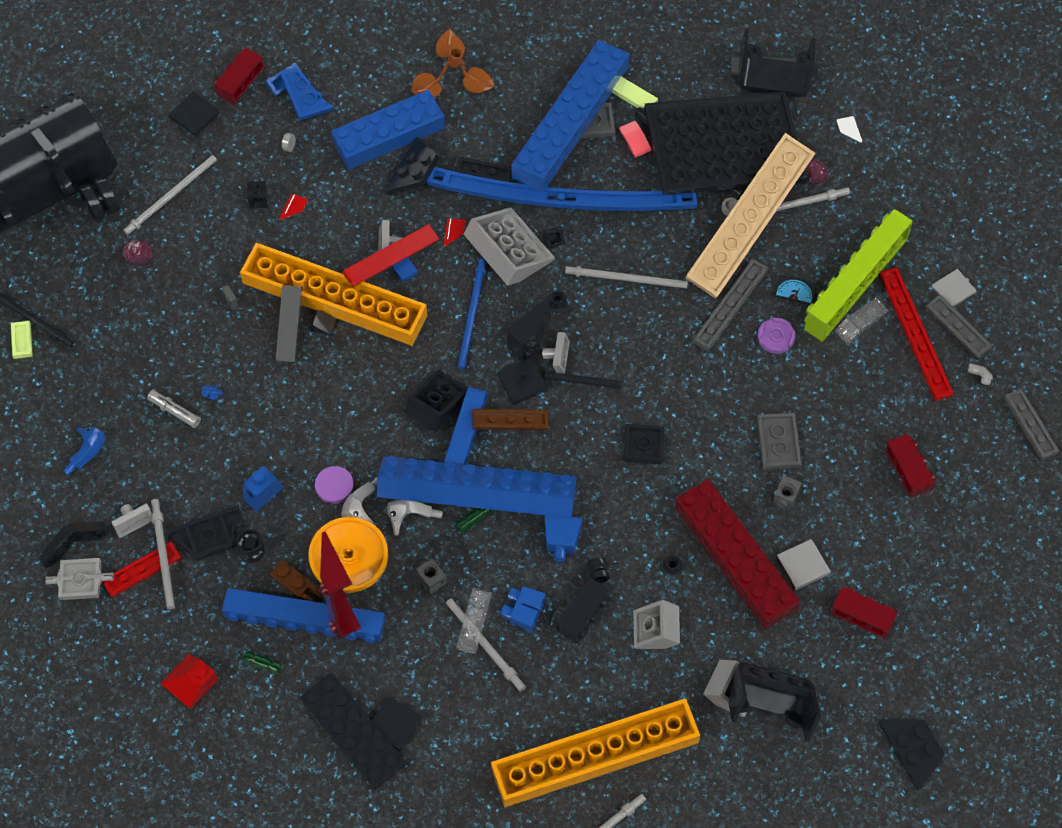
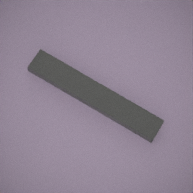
[693,259,768,352]

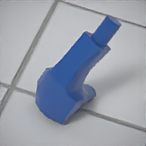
[63,426,106,475]

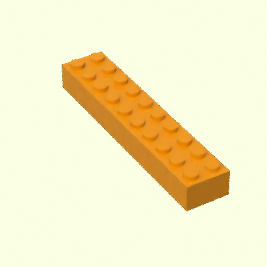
[240,243,428,346]
[491,698,700,807]

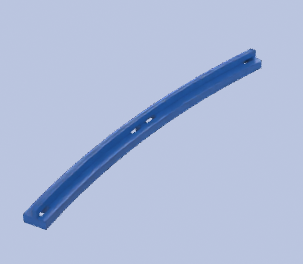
[427,167,697,211]

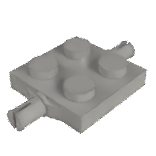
[45,558,114,600]

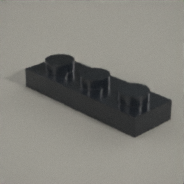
[455,157,512,182]

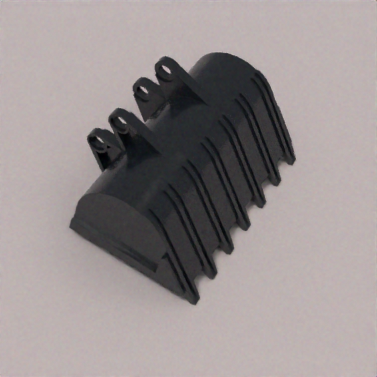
[0,92,117,232]

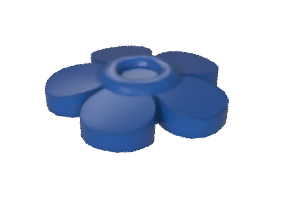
[201,385,223,400]

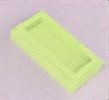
[11,321,33,359]

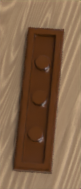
[471,409,549,430]

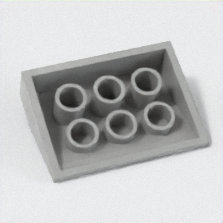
[464,207,555,286]

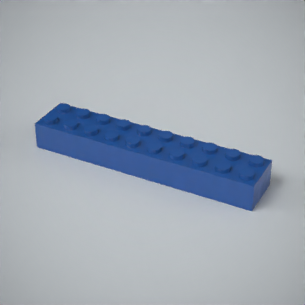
[512,40,630,192]
[377,456,577,518]

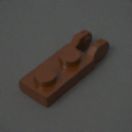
[269,560,323,602]

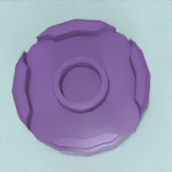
[758,318,795,354]
[315,466,354,504]

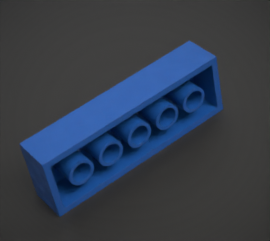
[331,90,445,170]

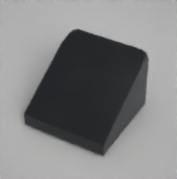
[312,310,337,336]

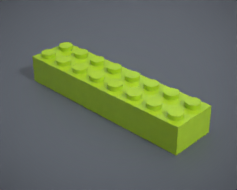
[804,209,913,342]

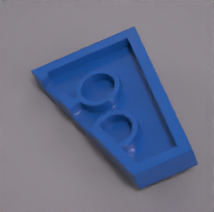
[280,67,333,121]

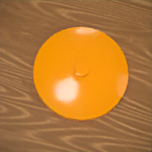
[309,517,388,593]

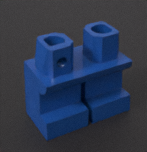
[501,586,546,634]

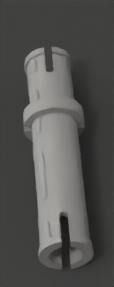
[147,389,201,428]

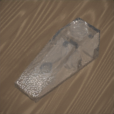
[835,297,889,344]
[456,588,492,654]

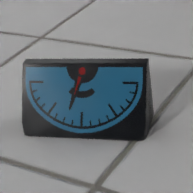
[775,275,816,305]

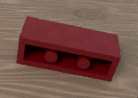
[214,47,265,104]
[885,433,935,498]
[830,586,897,639]

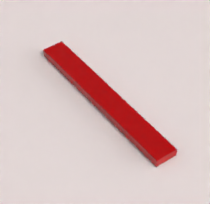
[879,267,954,401]

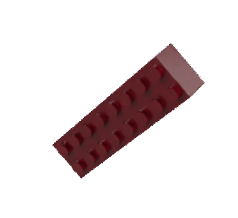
[675,479,800,630]

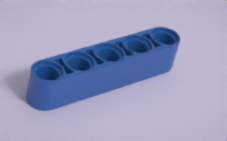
[444,387,488,465]

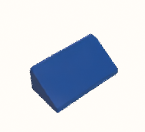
[264,62,301,96]

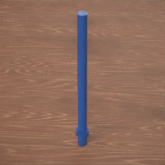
[457,259,486,370]

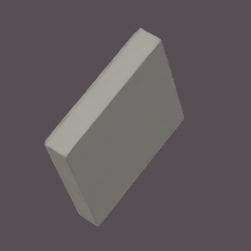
[776,539,831,590]

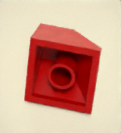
[161,654,218,709]

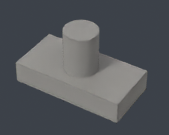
[378,220,402,251]
[542,332,570,374]
[112,503,152,538]

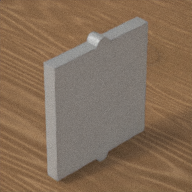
[931,269,977,307]

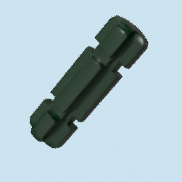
[456,508,492,532]
[243,651,282,674]

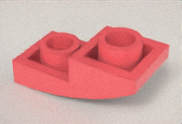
[619,121,652,157]

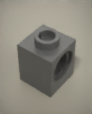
[773,475,802,510]
[416,559,447,594]

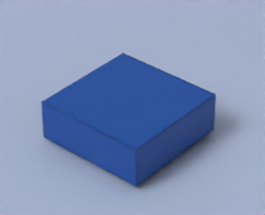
[392,258,418,283]

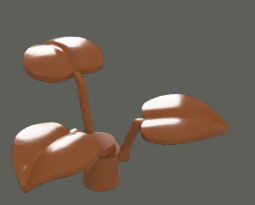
[411,29,494,98]

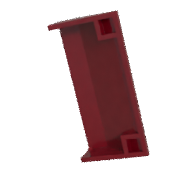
[319,531,361,639]

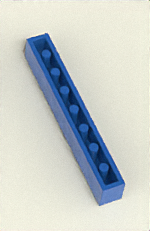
[222,588,385,643]

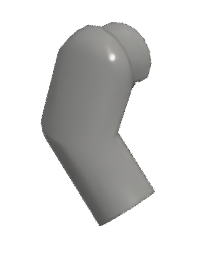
[968,363,993,385]

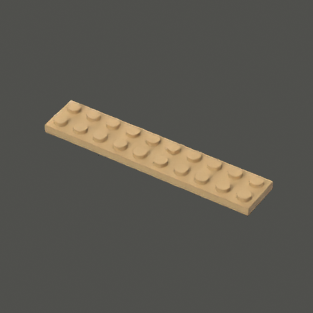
[685,133,816,299]

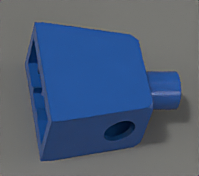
[243,466,283,512]
[545,515,582,562]

